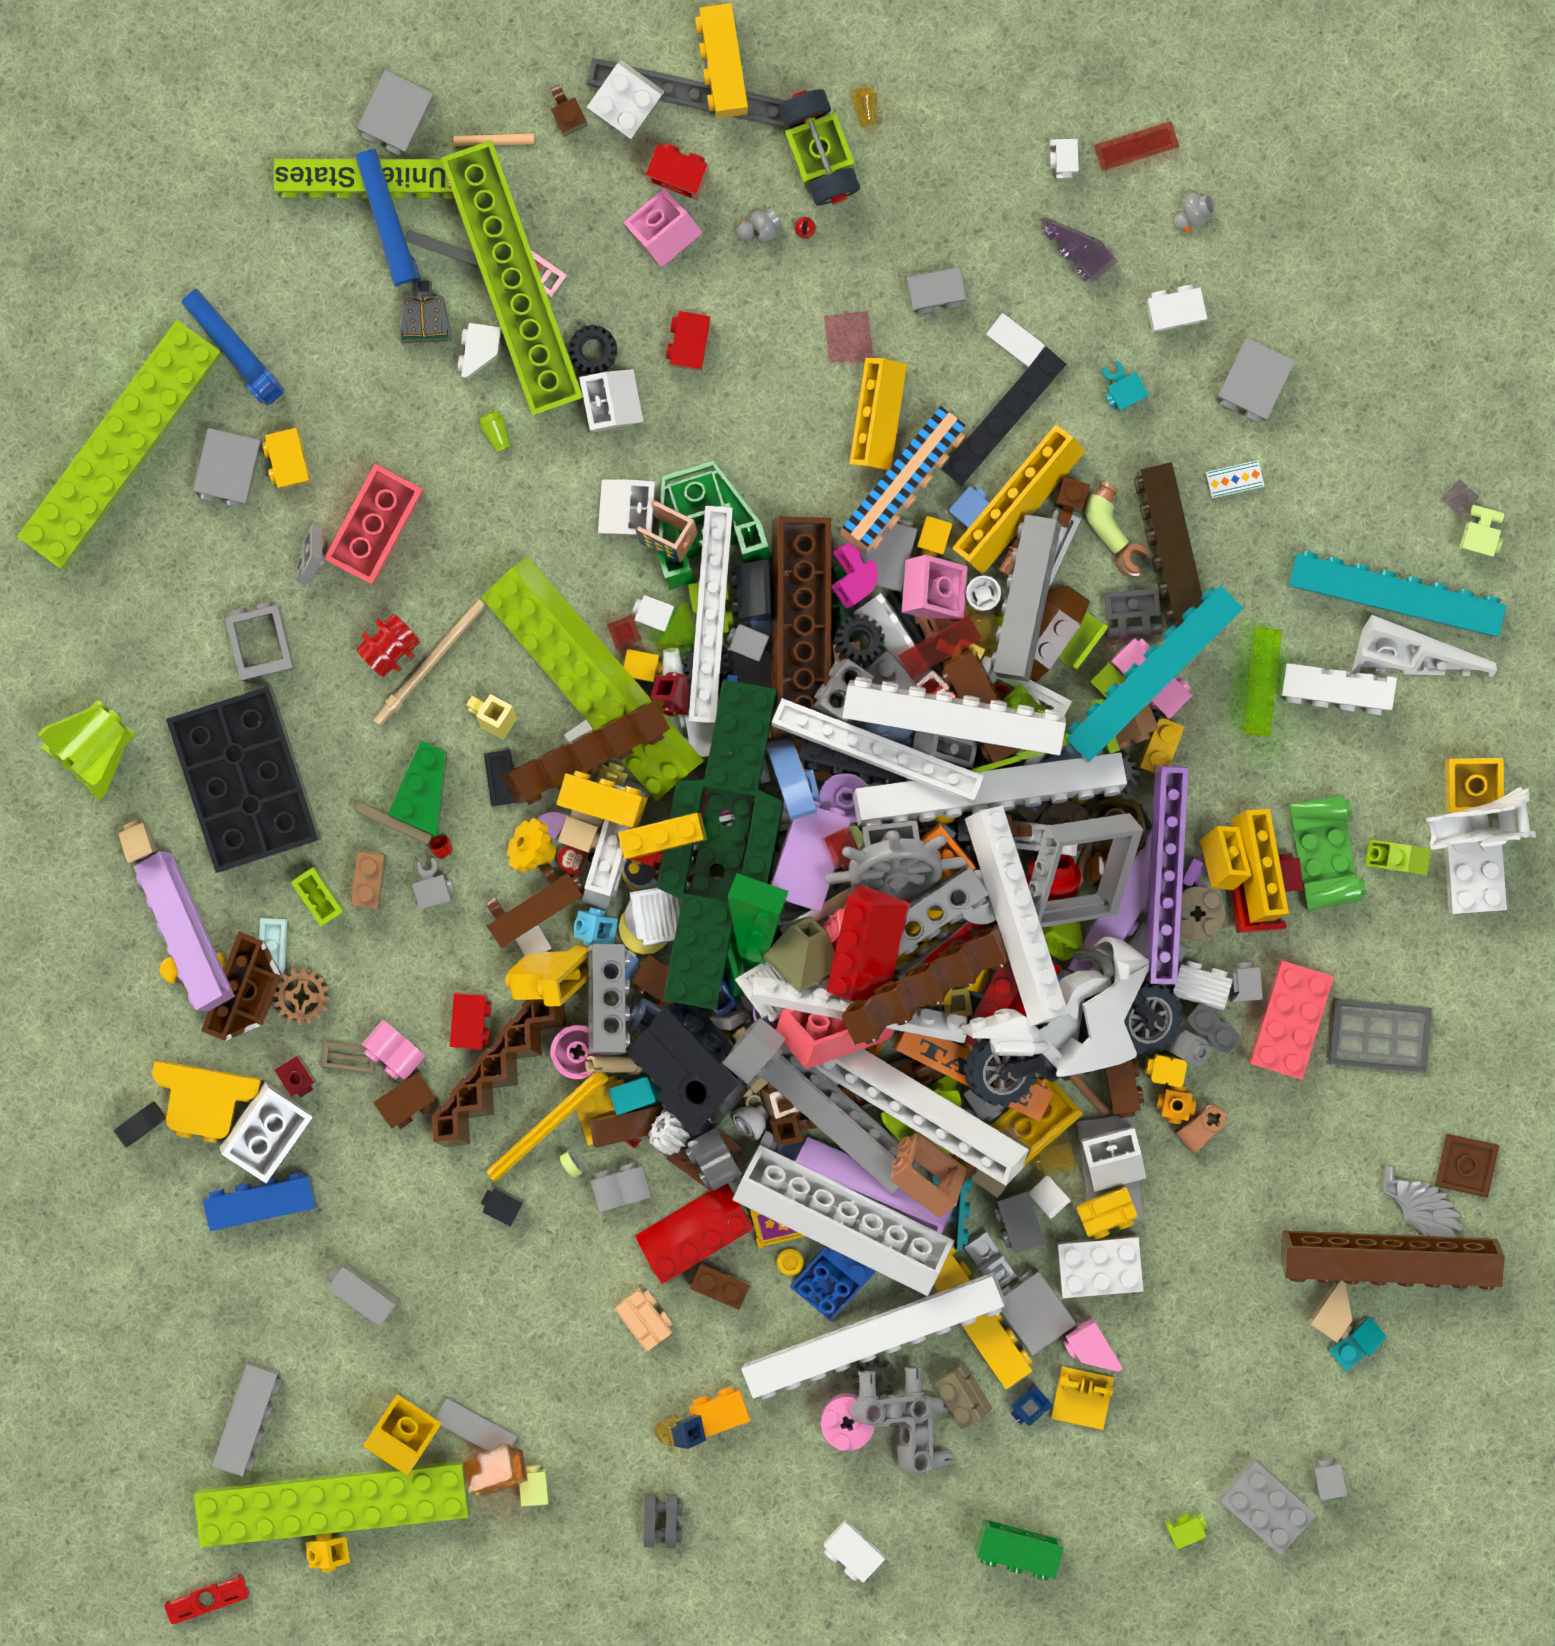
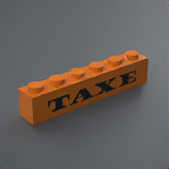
[892,1031,1054,1122]

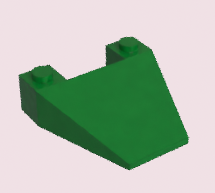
[658,460,772,591]

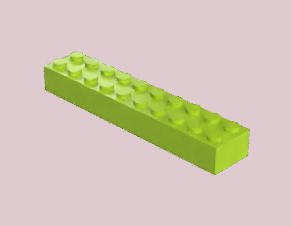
[441,140,583,415]
[17,320,224,570]
[481,556,704,801]
[194,1460,470,1548]

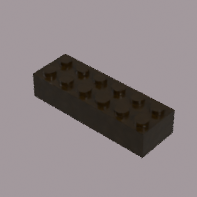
[1133,462,1204,628]

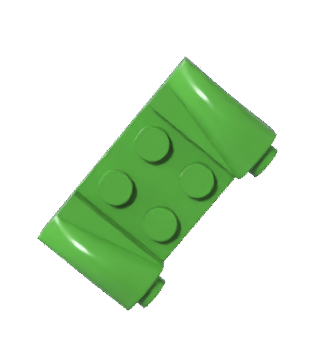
[1288,795,1366,910]

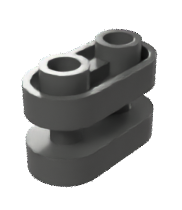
[644,1494,683,1548]

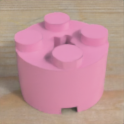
[550,1024,605,1079]
[821,1393,875,1451]

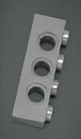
[898,864,989,956]
[588,944,630,1055]

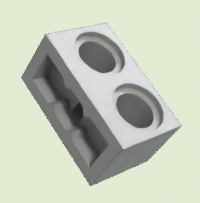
[813,659,874,722]

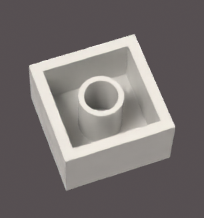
[587,60,664,139]

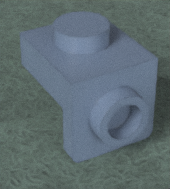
[628,998,662,1033]

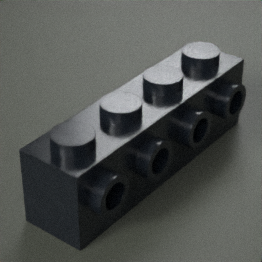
[799,738,908,785]

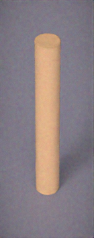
[453,133,535,147]

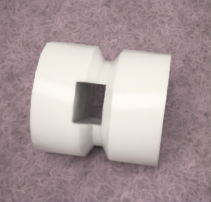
[965,576,1001,612]

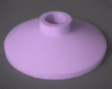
[820,773,870,823]

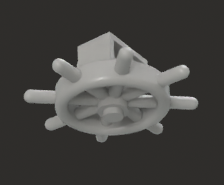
[825,820,966,902]

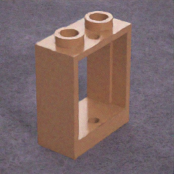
[890,1132,967,1218]

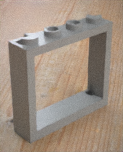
[1028,813,1143,928]

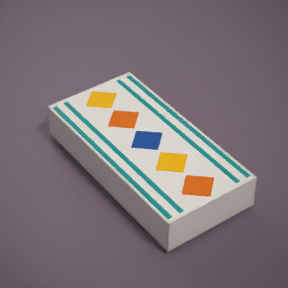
[1205,460,1264,499]

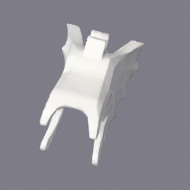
[1426,787,1536,849]

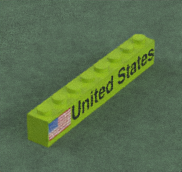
[274,159,455,200]

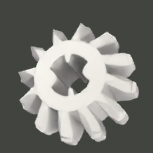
[648,1109,690,1155]

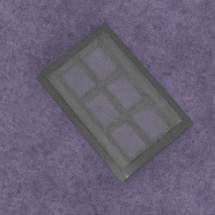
[1329,999,1432,1072]

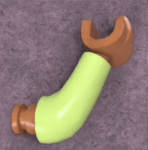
[1085,482,1150,578]

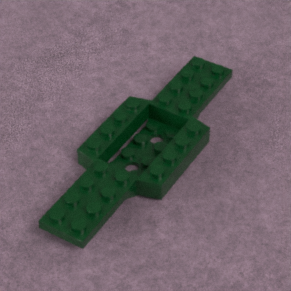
[657,679,785,1010]

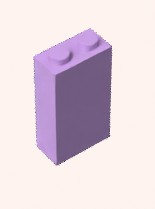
[770,801,851,912]

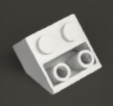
[579,369,644,433]
[598,480,656,536]
[1080,1126,1146,1192]

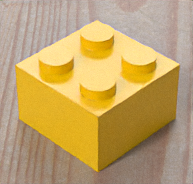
[1445,758,1504,813]
[363,1394,442,1476]

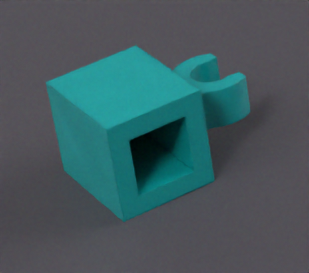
[1102,361,1149,412]

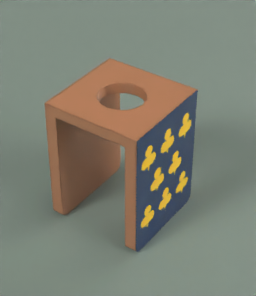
[636,501,698,563]

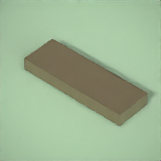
[355,802,434,845]

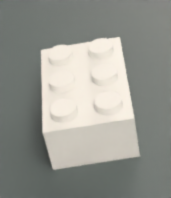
[1444,841,1507,914]
[219,1081,312,1183]
[1056,1235,1143,1298]

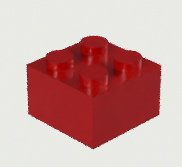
[646,143,709,200]

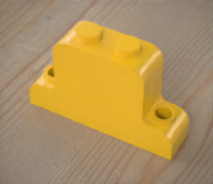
[506,944,589,1006]
[152,1060,263,1143]

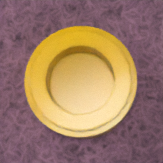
[777,1248,804,1276]

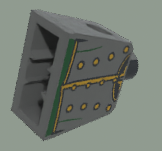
[399,281,452,343]

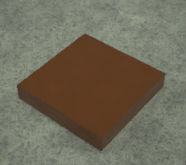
[1434,1134,1499,1198]

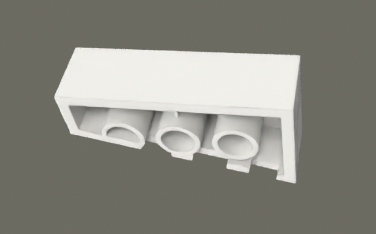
[1280,663,1397,715]

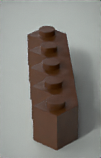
[503,700,670,805]
[841,924,1009,1045]
[432,999,566,1147]

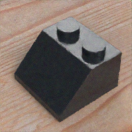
[731,560,771,622]

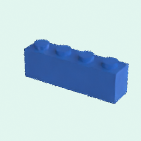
[203,1172,317,1231]

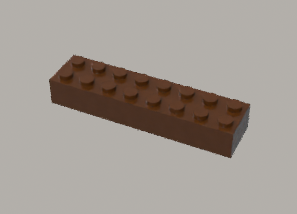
[771,516,831,735]
[1281,1230,1505,1290]

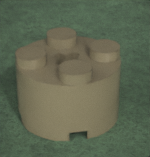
[1180,886,1225,941]

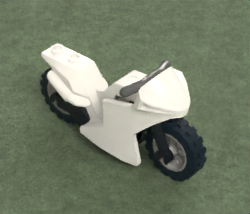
[961,937,1183,1106]

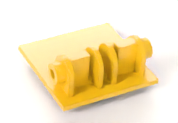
[1051,1366,1114,1430]

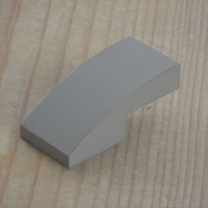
[963,1229,1017,1288]

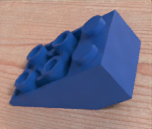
[790,1245,876,1321]

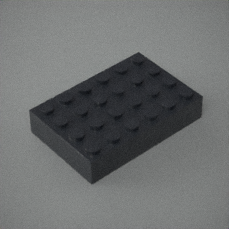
[166,686,322,873]

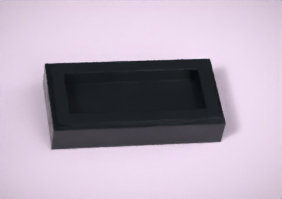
[484,750,517,806]

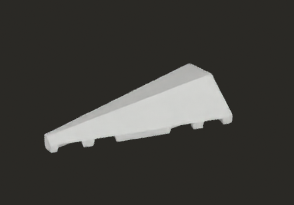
[853,594,944,695]
[1352,615,1497,677]

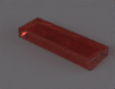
[1094,121,1179,172]
[898,615,982,679]

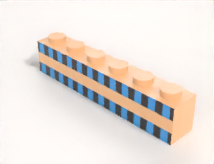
[840,406,966,554]

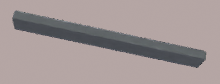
[587,58,798,130]

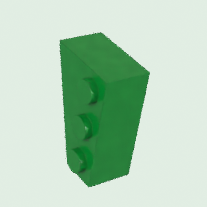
[388,740,447,836]
[728,873,789,965]

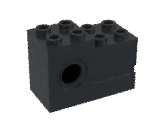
[627,1002,758,1136]

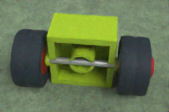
[779,89,860,206]

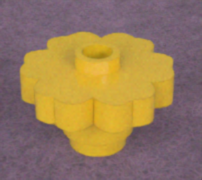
[507,818,556,873]

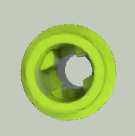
[479,410,511,452]

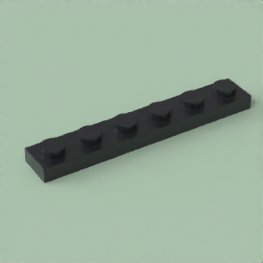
[941,347,1067,487]

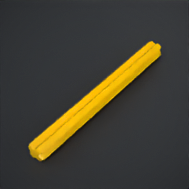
[487,1072,608,1181]

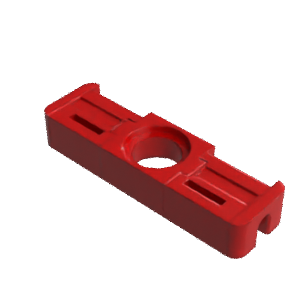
[164,1574,250,1625]

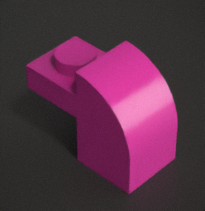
[831,542,878,608]

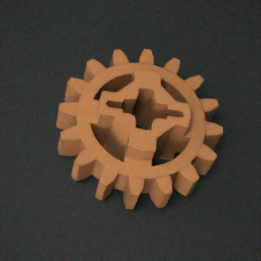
[273,967,331,1026]

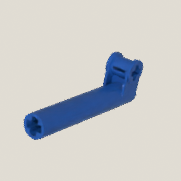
[355,149,421,287]
[181,289,285,406]

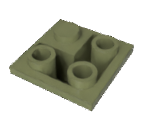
[764,916,835,992]

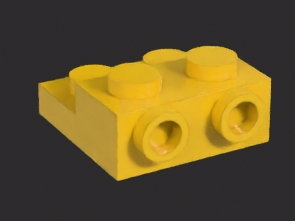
[576,1075,625,1146]

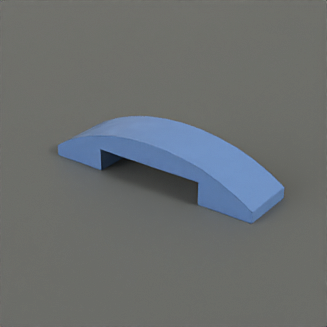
[766,736,817,820]

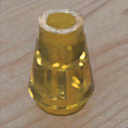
[851,86,877,127]

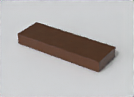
[590,1103,664,1148]

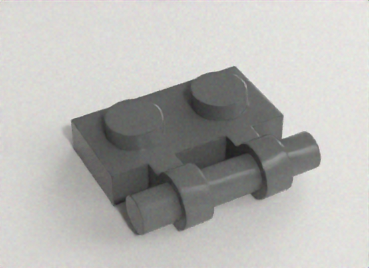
[1104,588,1162,640]

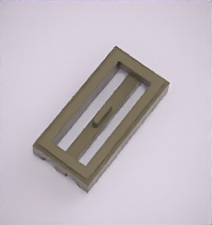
[321,1041,376,1074]

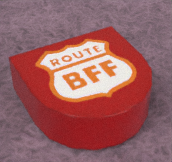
[557,846,588,877]

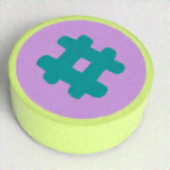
[560,1151,583,1178]

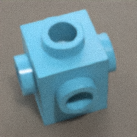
[573,907,618,946]

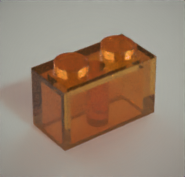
[464,1444,528,1496]

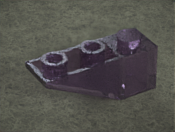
[1041,217,1118,284]

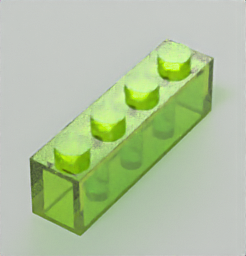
[1240,627,1282,737]

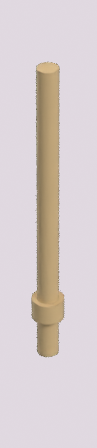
[373,599,487,727]

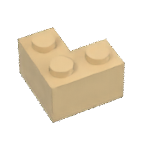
[558,810,605,853]

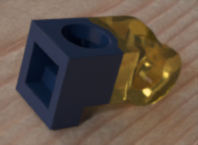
[655,1414,706,1449]

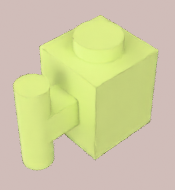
[1459,505,1504,558]

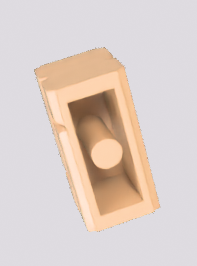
[614,1287,674,1352]

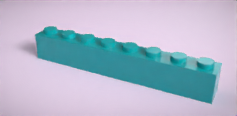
[1287,550,1507,637]
[1065,585,1244,763]

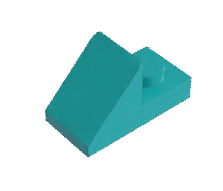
[608,1074,660,1115]
[1329,1316,1387,1371]

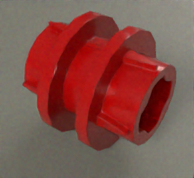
[357,614,420,678]
[1026,854,1081,902]

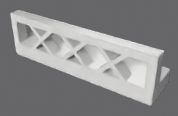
[584,785,645,897]

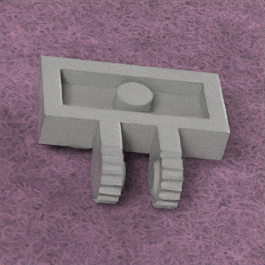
[296,523,325,585]

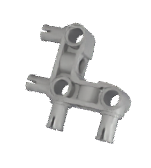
[851,1366,954,1475]

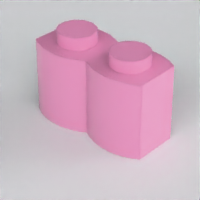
[362,1020,426,1080]

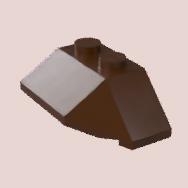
[1030,585,1090,682]
[201,931,282,1041]

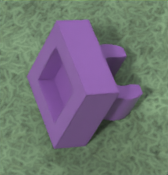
[1183,858,1208,888]

